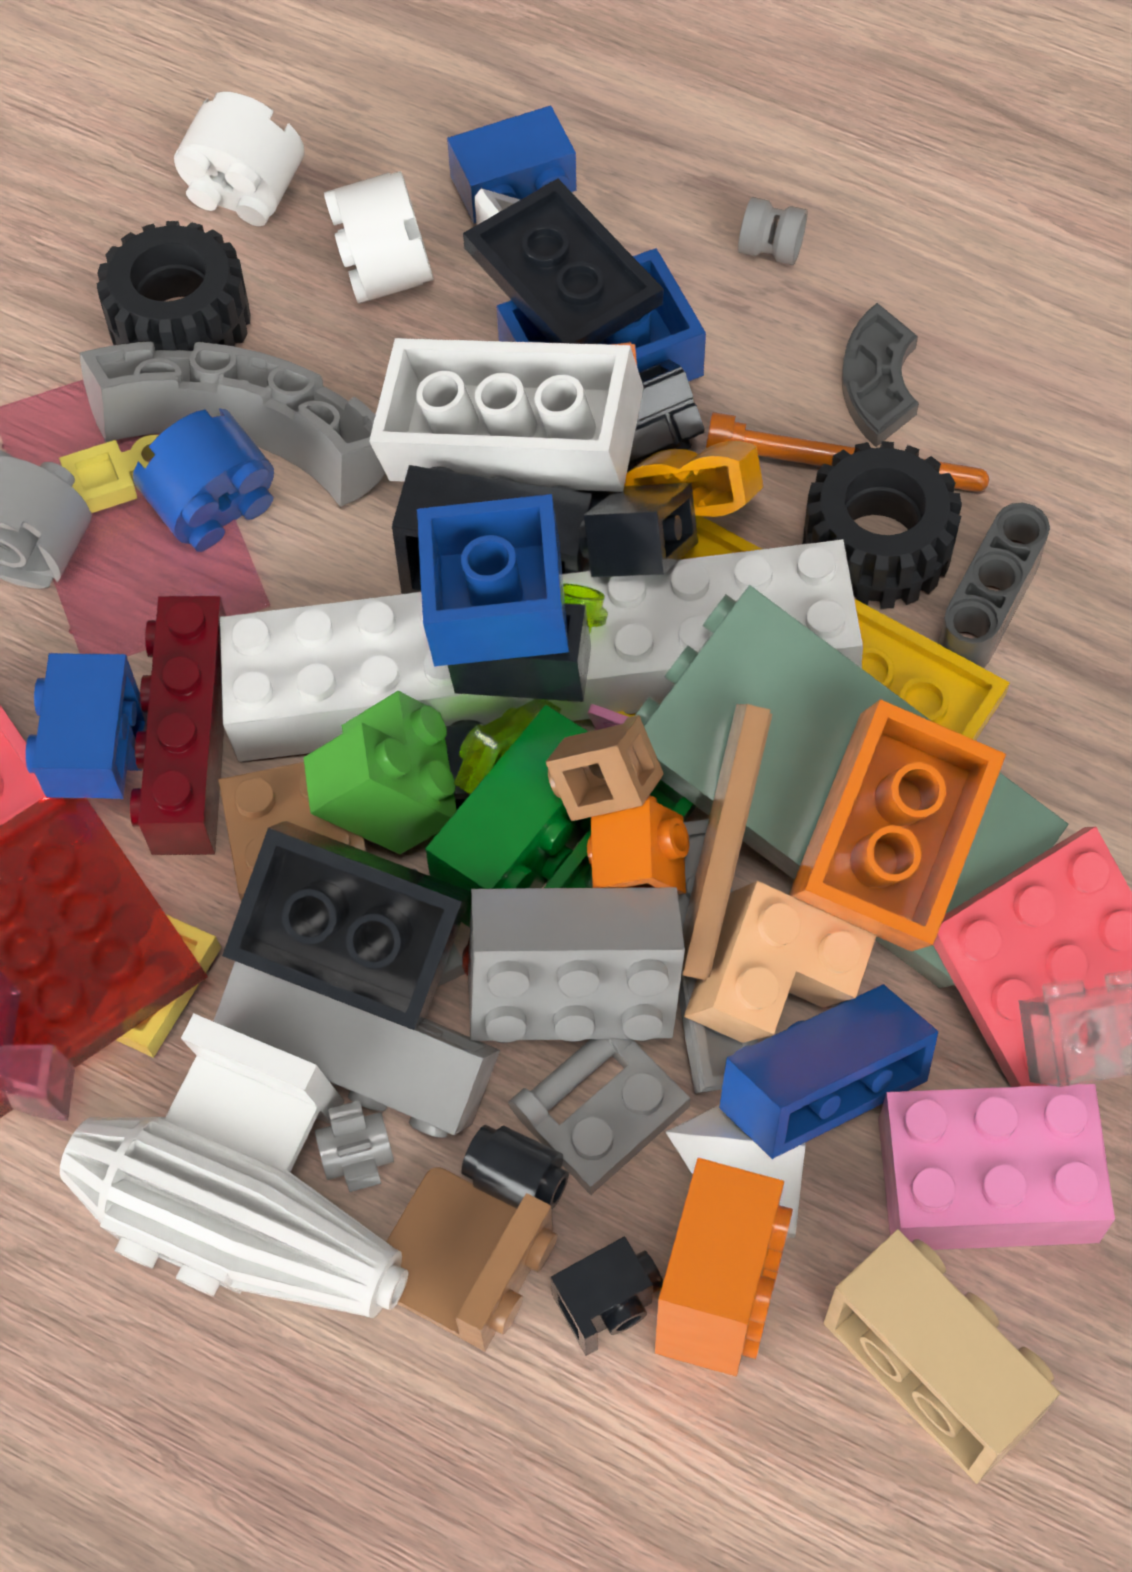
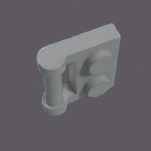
[508,1039,690,1195]

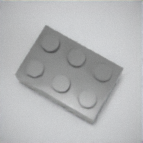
[468,887,685,1043]

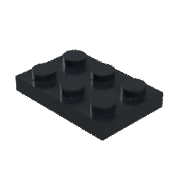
[463,178,664,344]

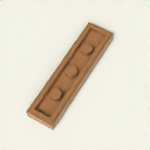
[682,704,773,980]

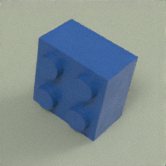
[417,494,569,667]

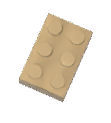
[823,1229,1061,1484]

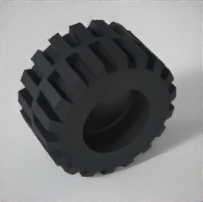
[96,221,251,351]
[802,441,962,609]

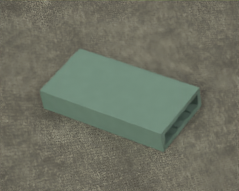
[635,585,1069,988]

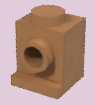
[545,715,664,821]

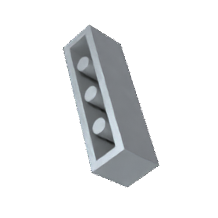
[213,961,500,1138]

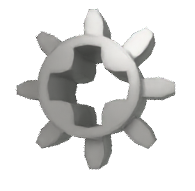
[315,1100,394,1192]

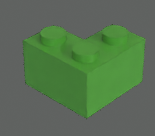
[303,690,457,854]

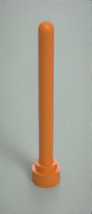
[706,412,989,492]

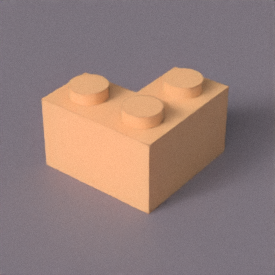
[684,881,876,1043]

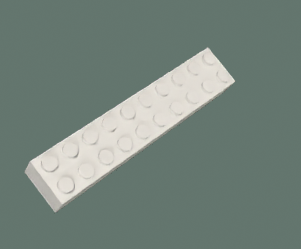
[220,539,863,762]

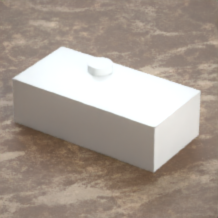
[369,338,644,492]

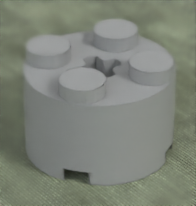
[0,450,92,589]

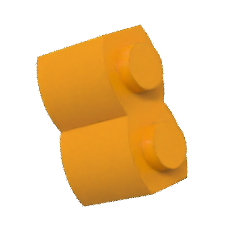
[624,441,764,517]

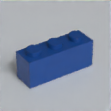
[719,984,939,1159]

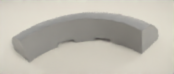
[80,342,385,507]

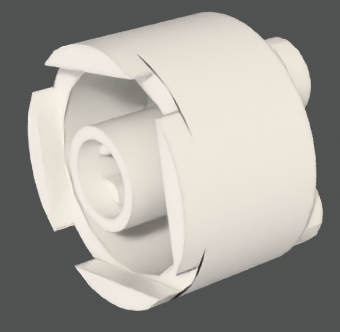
[174,92,304,226]
[324,171,434,304]

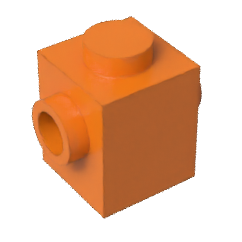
[587,795,690,895]

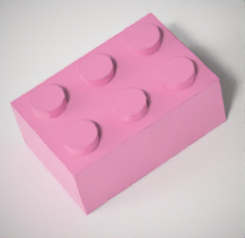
[878,1084,1115,1250]

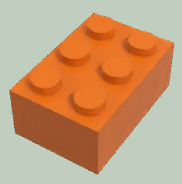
[789,699,1006,951]
[655,1157,793,1377]

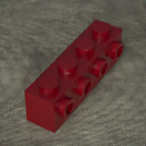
[130,596,226,855]

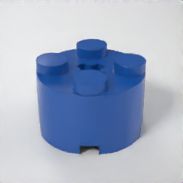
[133,408,274,552]

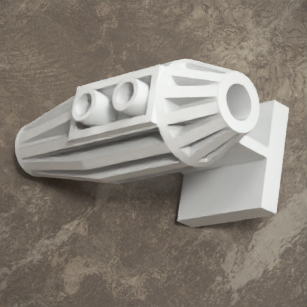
[60,1013,408,1318]

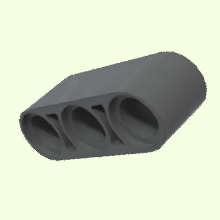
[938,502,1050,668]

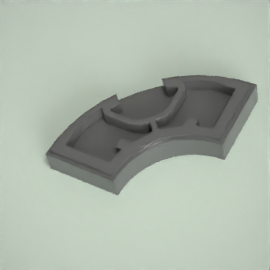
[842,303,919,447]

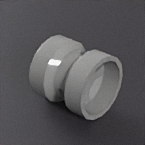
[738,197,808,265]

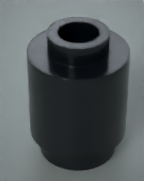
[461,1125,569,1209]

